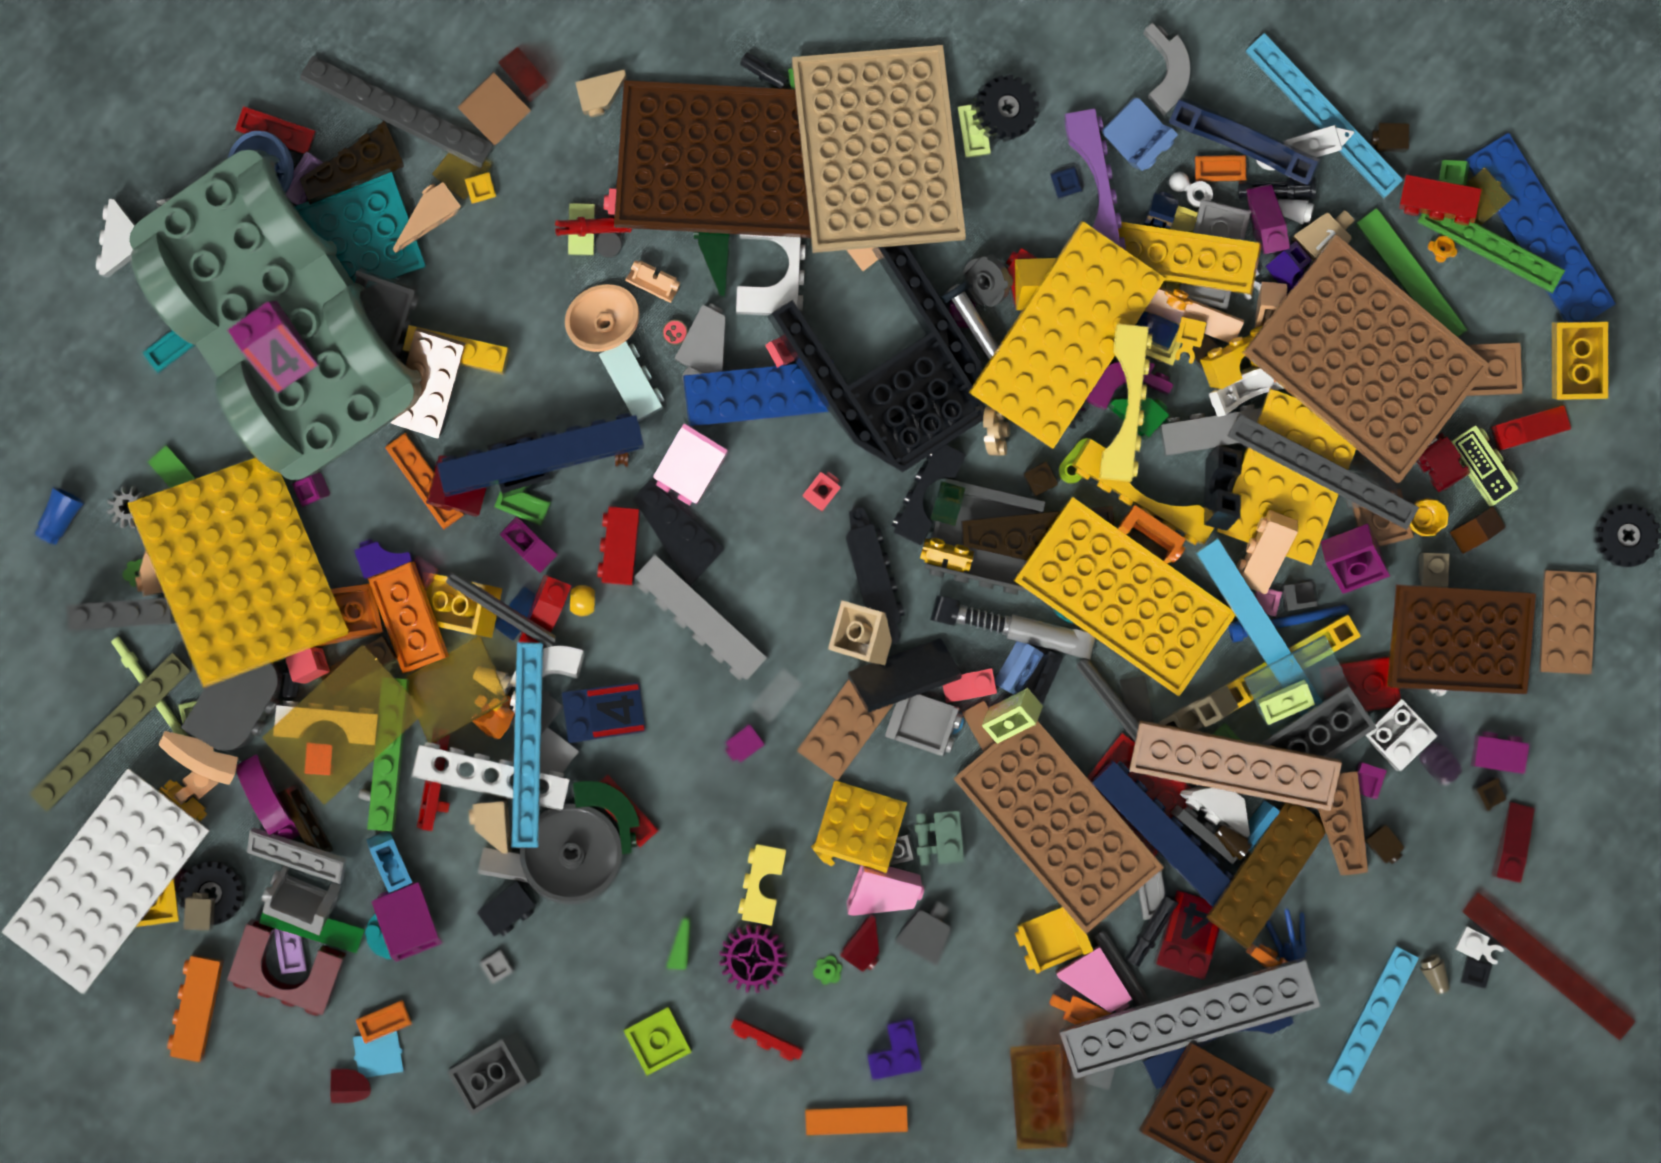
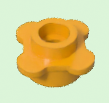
[1428,236,1457,263]
[1164,289,1193,310]

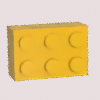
[1552,321,1608,400]

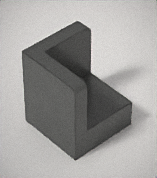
[1281,582,1318,611]

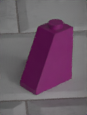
[1246,184,1290,254]

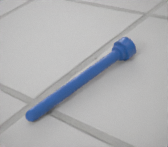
[1229,605,1350,643]

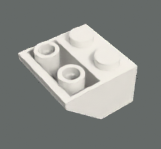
[1366,699,1437,771]

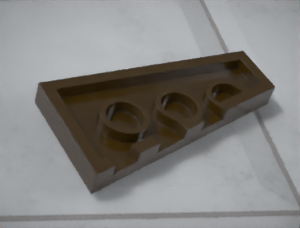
[299,121,404,204]

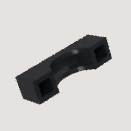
[891,445,966,546]

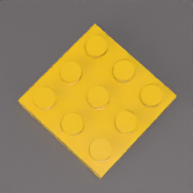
[813,780,907,873]

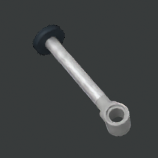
[940,279,999,360]

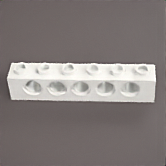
[411,742,570,811]

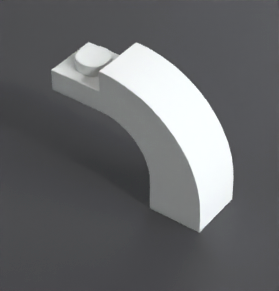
[1209,366,1284,417]
[510,646,585,713]

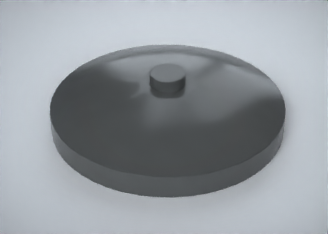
[520,804,622,905]

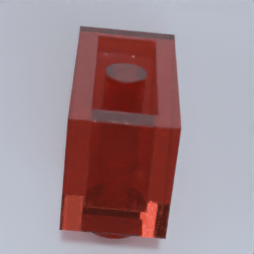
[498,47,549,102]

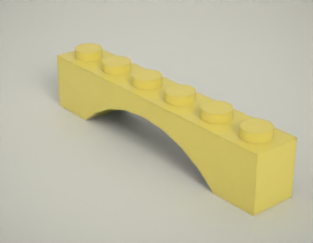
[1099,324,1152,482]

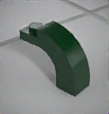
[573,781,640,854]

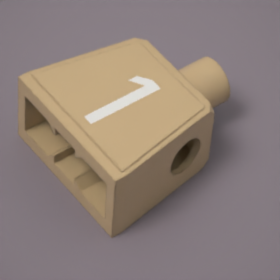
[1291,210,1355,262]

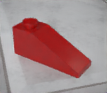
[1491,405,1571,451]
[516,575,572,648]

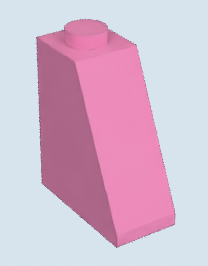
[847,865,924,916]
[1055,946,1132,1013]

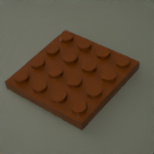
[1139,1042,1275,1163]

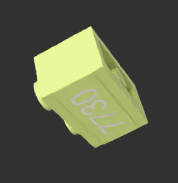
[982,688,1043,744]

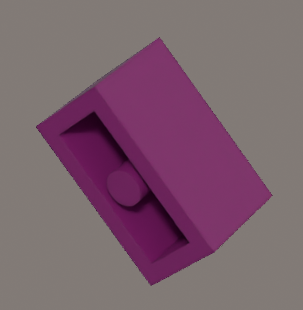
[1470,732,1530,774]

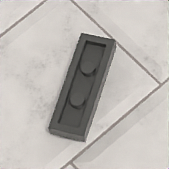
[1170,805,1237,864]

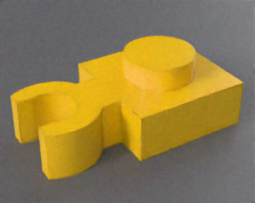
[1175,316,1207,364]

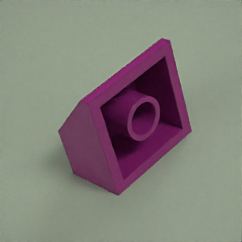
[1320,524,1390,594]

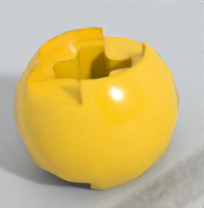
[570,585,595,617]

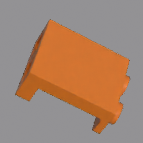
[1117,505,1186,564]

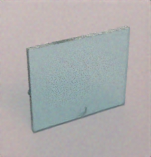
[1244,635,1348,736]

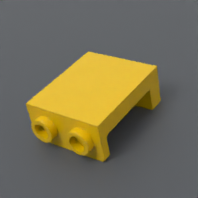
[1014,907,1093,974]

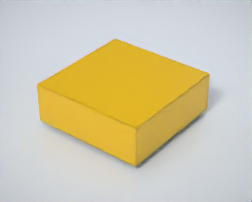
[464,172,496,204]

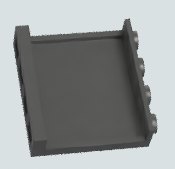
[925,479,1045,595]

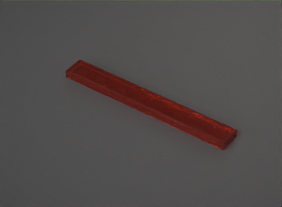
[1461,892,1636,1041]

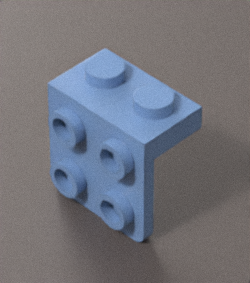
[1102,98,1178,171]

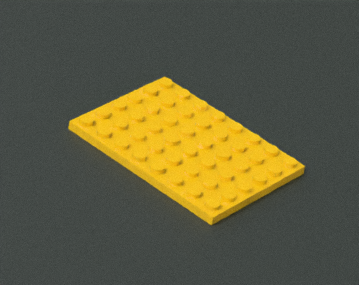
[128,457,348,688]

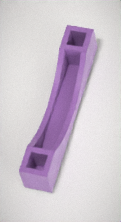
[1064,109,1126,250]

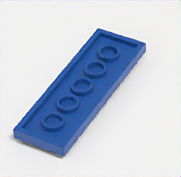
[683,360,834,427]

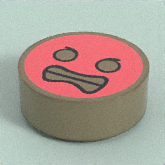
[662,320,688,346]

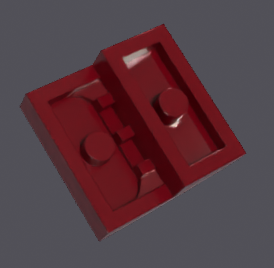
[426,455,486,517]

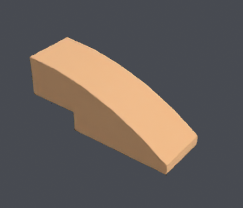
[159,731,238,785]

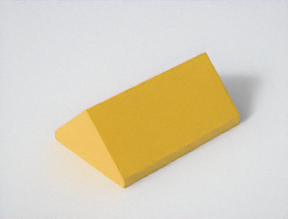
[1015,258,1057,310]

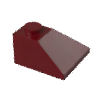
[839,913,880,973]

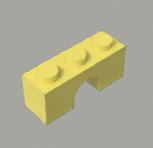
[738,844,786,925]

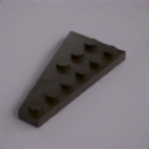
[961,506,1115,561]

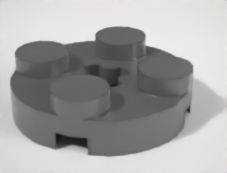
[963,254,1013,307]

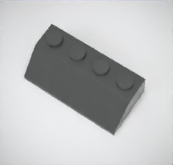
[1263,685,1377,758]

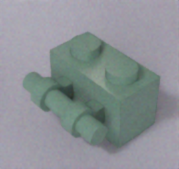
[914,810,964,865]

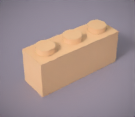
[1236,510,1298,594]

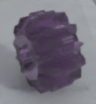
[1419,742,1462,786]

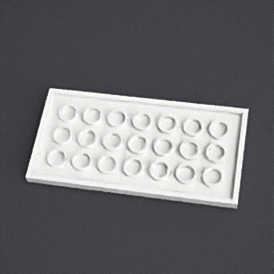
[2,769,210,994]

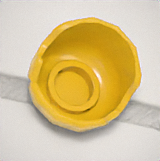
[1409,498,1449,536]

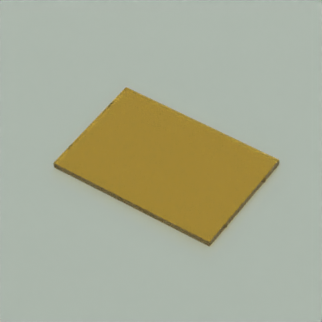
[262,645,426,805]

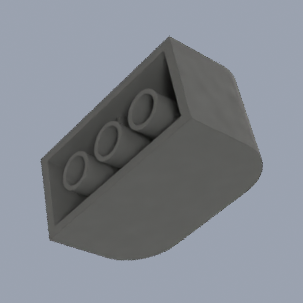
[181,661,284,750]

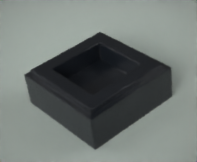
[1460,957,1492,989]

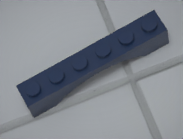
[1169,97,1322,185]
[1141,1016,1294,1090]

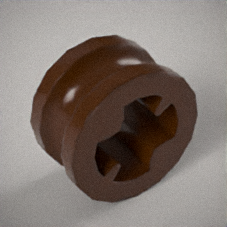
[615,452,629,467]

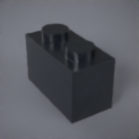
[476,881,537,937]

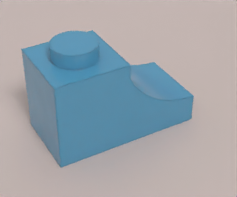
[366,831,412,893]

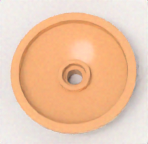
[565,284,640,352]

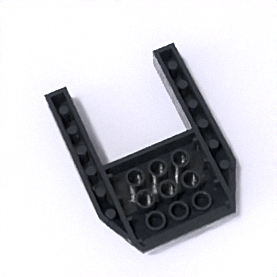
[767,245,986,473]

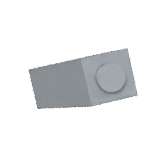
[674,304,726,374]

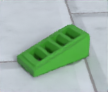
[666,917,691,970]

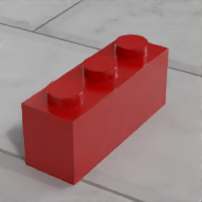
[1399,175,1482,225]
[597,507,640,586]

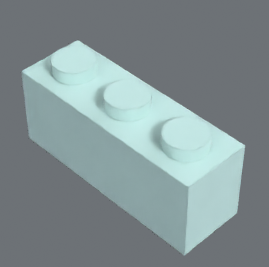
[599,341,665,422]

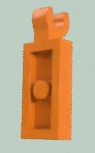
[1049,994,1113,1025]

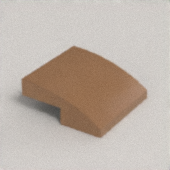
[457,72,531,146]

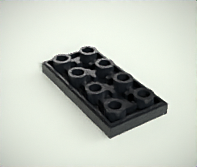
[848,638,962,713]

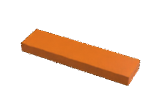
[385,433,465,530]
[805,1105,908,1135]

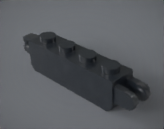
[846,507,905,645]

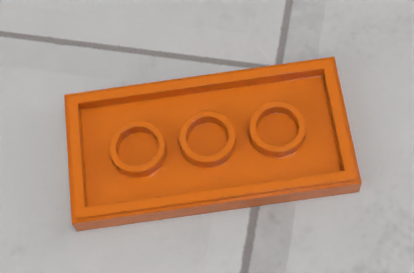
[368,561,449,674]

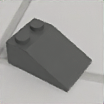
[447,1031,542,1116]

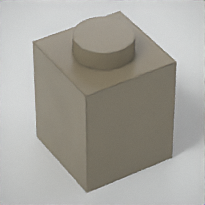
[184,893,215,930]

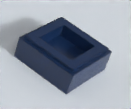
[1050,167,1082,199]

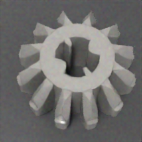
[107,486,146,529]

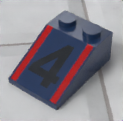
[562,682,646,743]

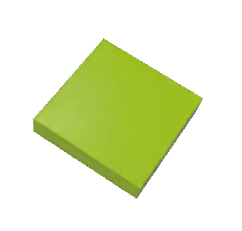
[623,1007,692,1076]

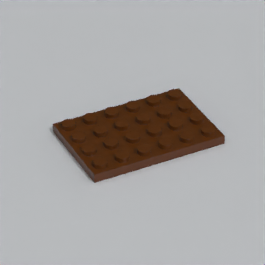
[1387,584,1536,694]

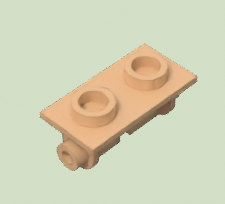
[625,260,681,303]

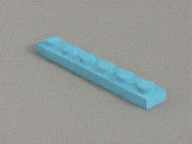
[1326,946,1419,1094]

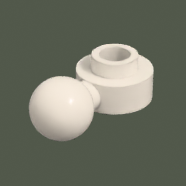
[1169,172,1213,208]

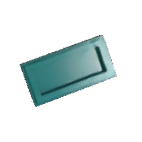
[142,330,196,374]

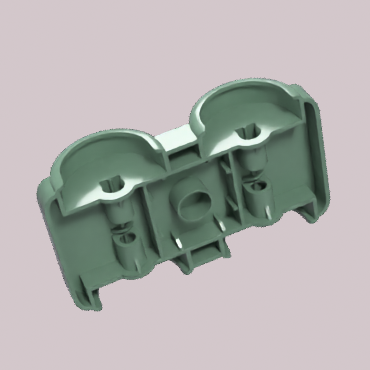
[129,150,422,480]

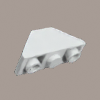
[96,199,135,277]
[1180,786,1250,837]

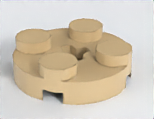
[983,406,1010,456]

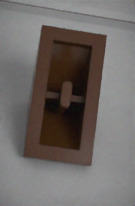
[1450,506,1506,554]

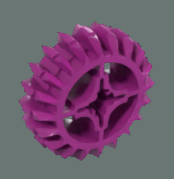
[719,924,787,993]

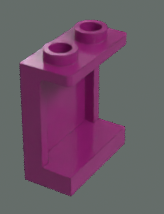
[371,882,443,962]

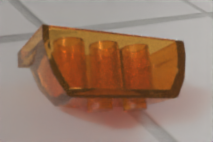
[1010,1044,1074,1149]

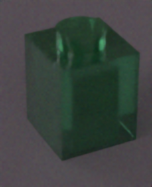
[931,481,965,526]

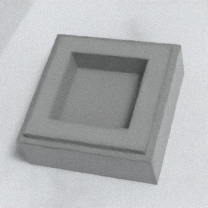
[479,949,515,985]

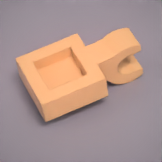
[173,772,219,805]

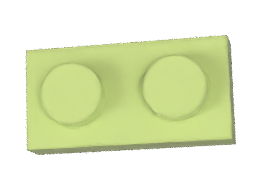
[957,105,991,158]
[1257,680,1315,725]

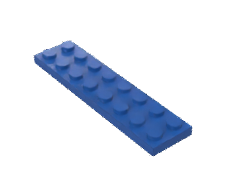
[1464,133,1616,322]

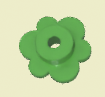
[122,559,142,587]
[813,956,842,985]

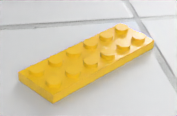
[1118,222,1262,295]

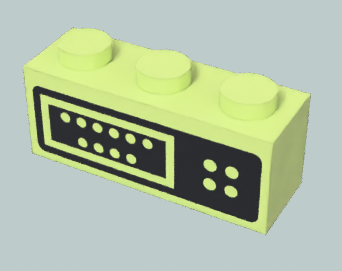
[1451,425,1519,507]

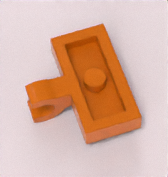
[1246,943,1288,968]

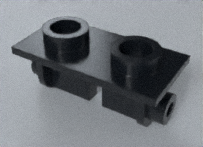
[1023,647,1063,704]

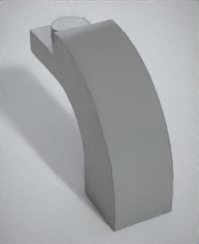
[1143,23,1190,116]

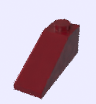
[1491,802,1535,883]

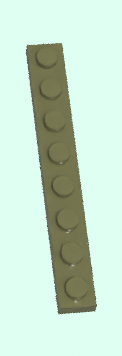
[29,652,192,812]

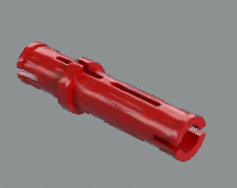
[555,217,632,237]

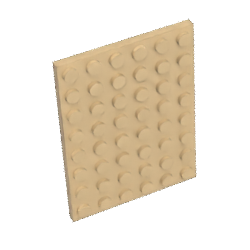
[792,45,966,253]

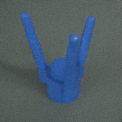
[1266,908,1307,962]

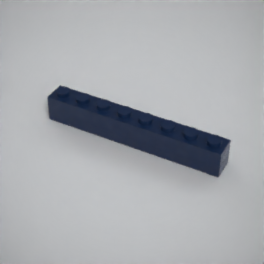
[437,413,644,497]
[1090,760,1233,907]

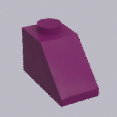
[500,517,557,573]

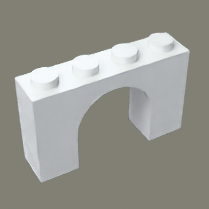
[736,234,805,315]

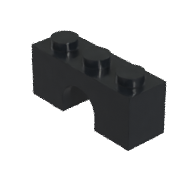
[1204,446,1242,531]

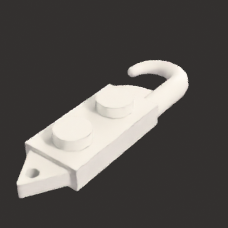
[1256,124,1355,170]

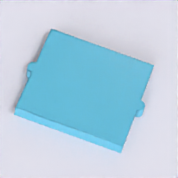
[353,1031,404,1078]

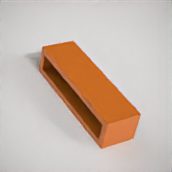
[167,954,224,1062]

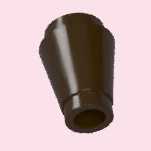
[1214,823,1253,860]

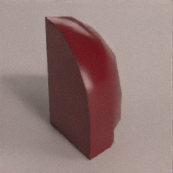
[330,1069,371,1103]

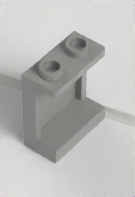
[885,694,963,757]
[262,865,342,935]

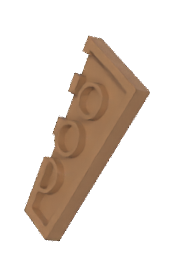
[1318,771,1368,875]

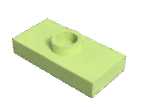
[568,203,595,255]

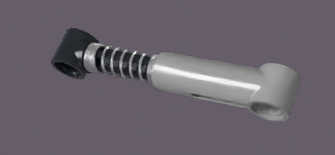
[930,595,1095,659]

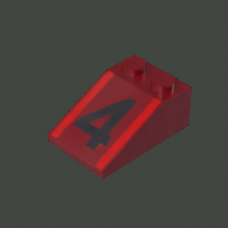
[1153,890,1219,980]

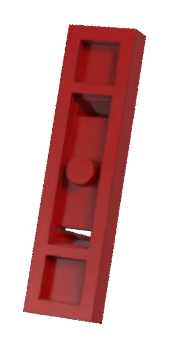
[417,728,451,831]

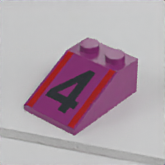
[227,300,319,393]

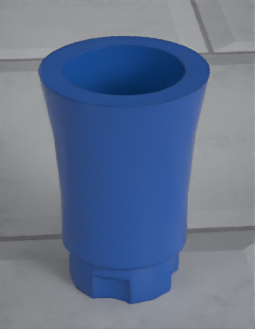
[34,486,85,545]

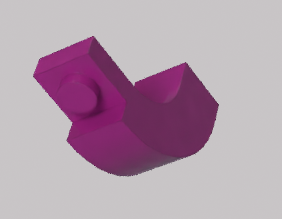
[1085,362,1174,411]
[236,754,300,840]

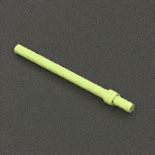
[111,636,188,736]

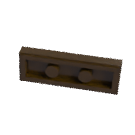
[277,784,334,852]

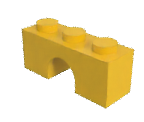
[1200,326,1263,389]

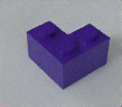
[867,1017,922,1080]

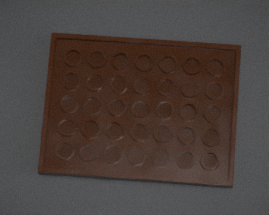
[614,80,811,238]

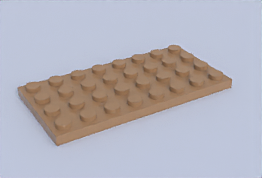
[953,721,1164,934]

